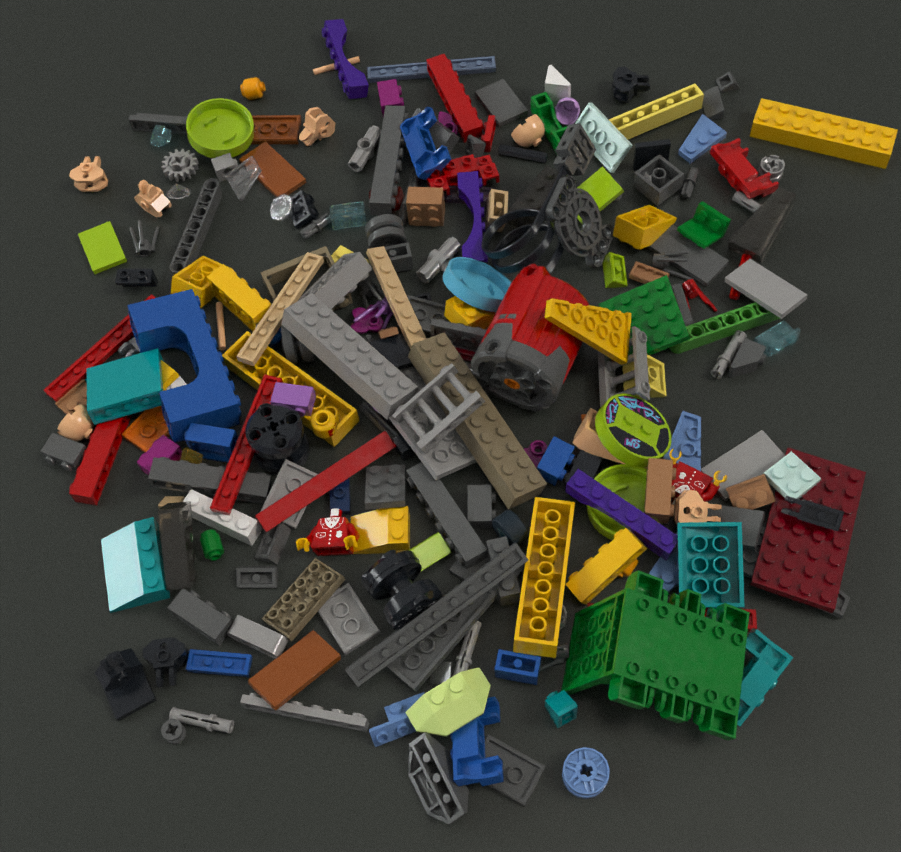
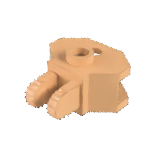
[299,107,335,147]
[69,156,108,192]
[134,180,172,218]
[674,490,722,524]

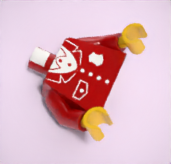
[669,449,727,508]
[296,508,360,556]

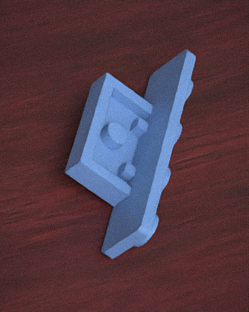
[369,692,425,747]

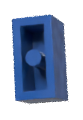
[537,436,575,486]
[495,649,541,685]

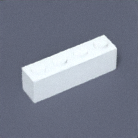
[181,489,262,546]

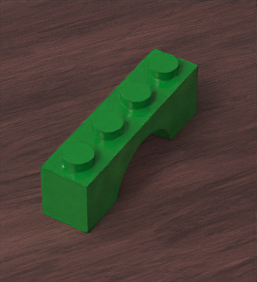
[531,92,567,154]

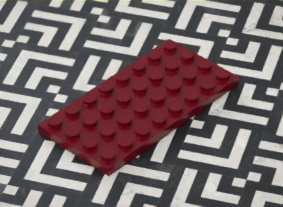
[750,448,866,613]

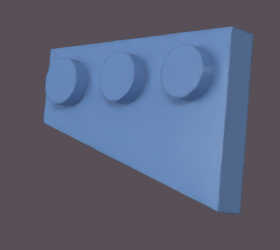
[663,411,701,471]

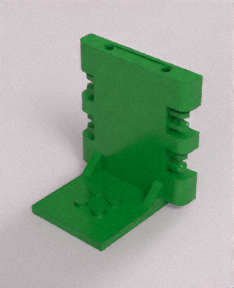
[561,570,750,741]

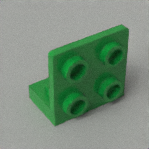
[677,201,731,249]

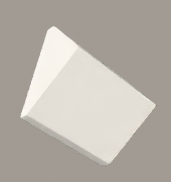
[545,65,571,108]

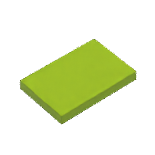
[577,166,624,225]
[78,221,127,275]

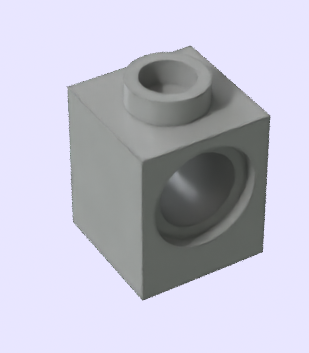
[211,153,239,182]

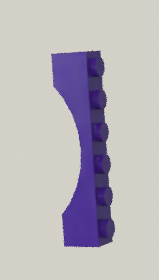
[322,19,369,99]
[457,171,488,263]
[565,469,678,561]

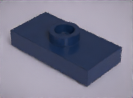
[330,478,351,514]

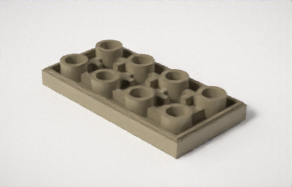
[262,558,346,642]

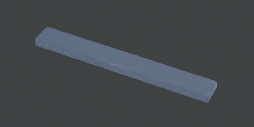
[367,56,496,83]

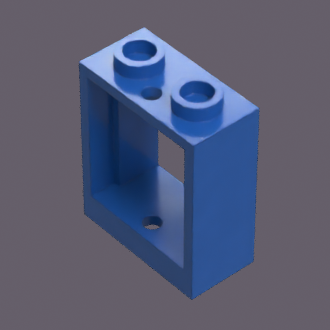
[184,423,238,463]

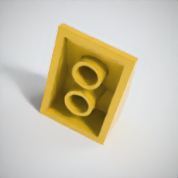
[612,205,677,250]
[171,256,230,308]
[444,296,496,329]
[351,506,410,554]

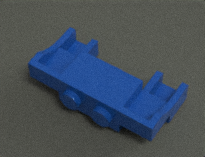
[450,696,504,787]

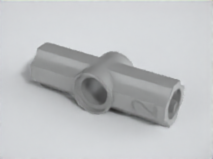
[348,125,381,172]
[416,237,461,283]

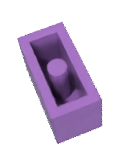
[270,382,316,417]

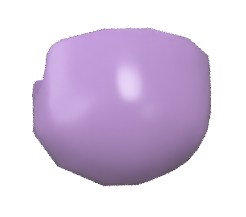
[555,97,580,125]

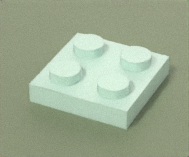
[763,451,821,504]

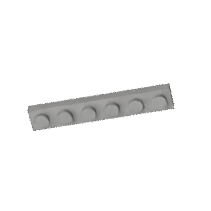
[240,693,369,732]

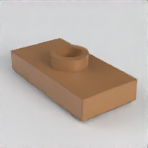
[629,261,670,284]
[377,326,399,339]

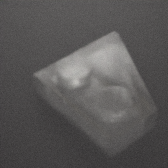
[225,156,262,202]

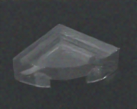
[166,183,191,199]

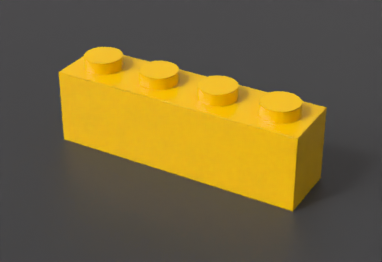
[565,528,647,605]

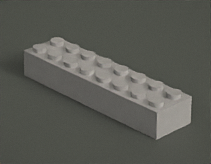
[282,293,418,419]

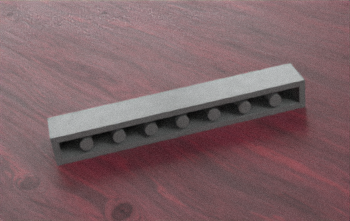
[369,106,409,215]

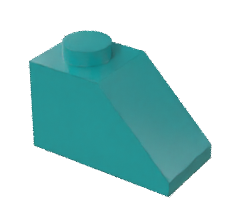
[545,690,578,728]

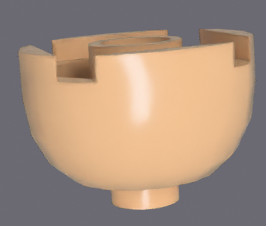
[511,114,545,147]
[57,404,95,442]

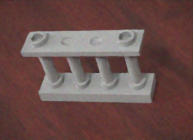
[598,326,651,407]
[392,363,485,453]

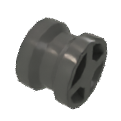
[161,719,187,744]

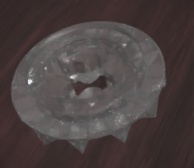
[270,194,294,221]

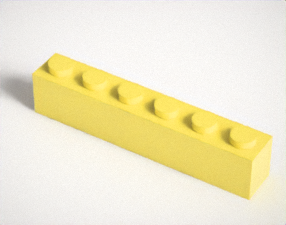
[609,84,704,140]

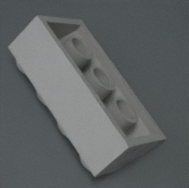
[298,252,373,311]

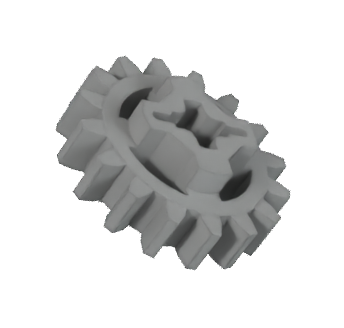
[161,149,199,182]

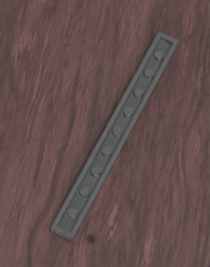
[345,542,528,687]

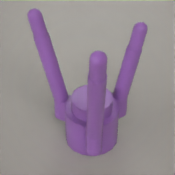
[353,296,393,330]

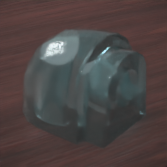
[150,125,172,147]

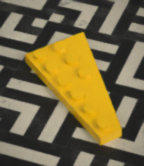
[545,298,632,365]

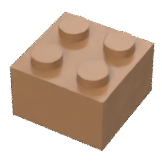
[406,187,445,227]

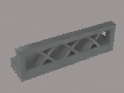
[128,113,187,135]

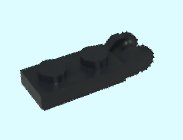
[781,495,844,531]

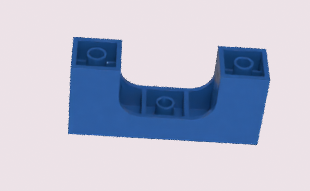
[127,289,242,443]

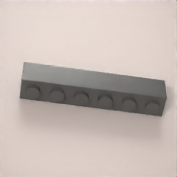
[148,457,271,504]
[406,462,488,569]

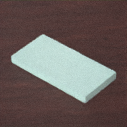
[575,102,633,173]

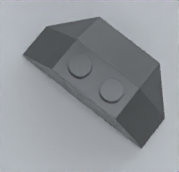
[408,732,469,825]

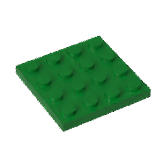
[598,275,690,367]

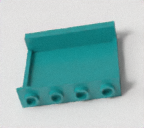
[86,348,164,425]

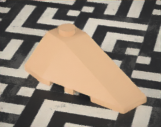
[572,408,647,469]

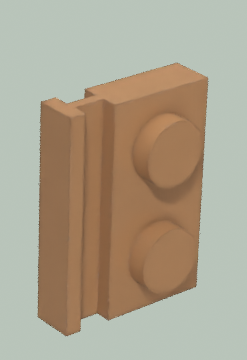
[55,379,87,415]
[726,473,776,510]

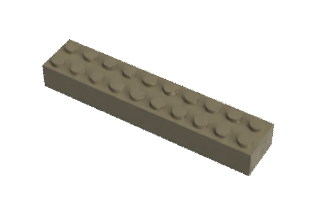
[408,332,547,510]

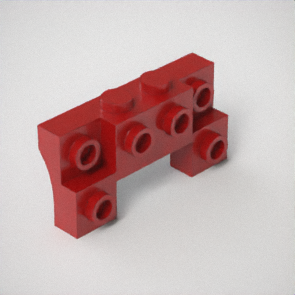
[710,138,779,199]
[426,154,500,195]

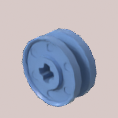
[562,747,610,799]

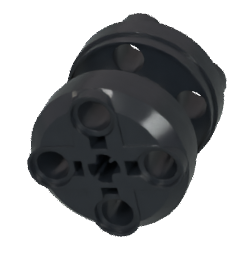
[246,403,310,476]
[361,550,442,630]

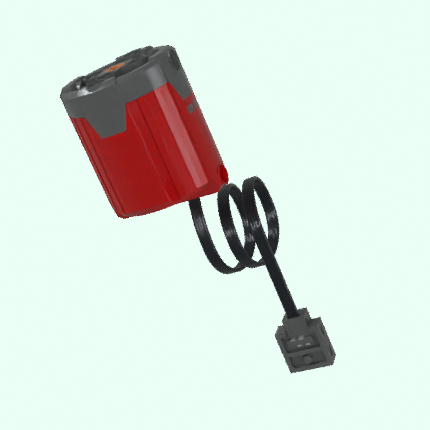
[470,123,596,412]

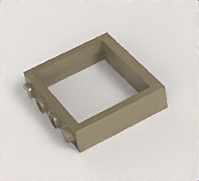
[260,246,353,311]

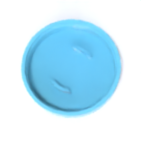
[442,257,511,312]

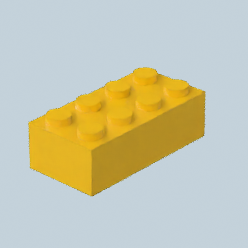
[207,264,271,331]

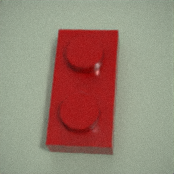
[481,115,496,152]

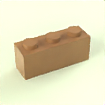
[644,458,676,524]

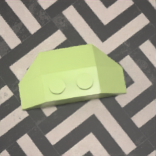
[405,668,491,737]

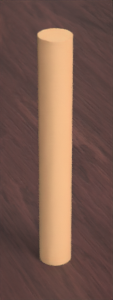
[313,56,360,75]
[216,302,226,350]

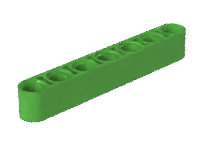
[669,302,780,354]

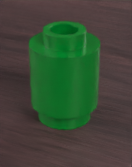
[200,529,224,561]

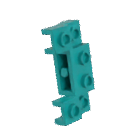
[737,628,793,727]

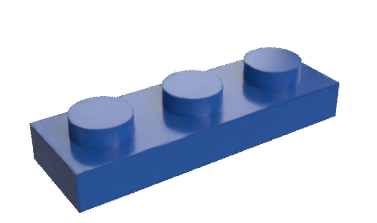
[186,649,252,677]

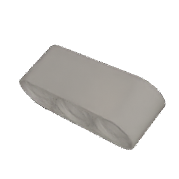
[227,615,289,659]

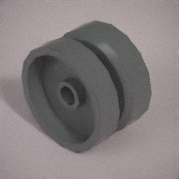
[365,214,407,249]
[281,325,315,365]

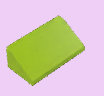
[602,252,628,288]
[409,532,451,571]

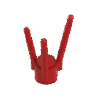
[682,279,717,312]

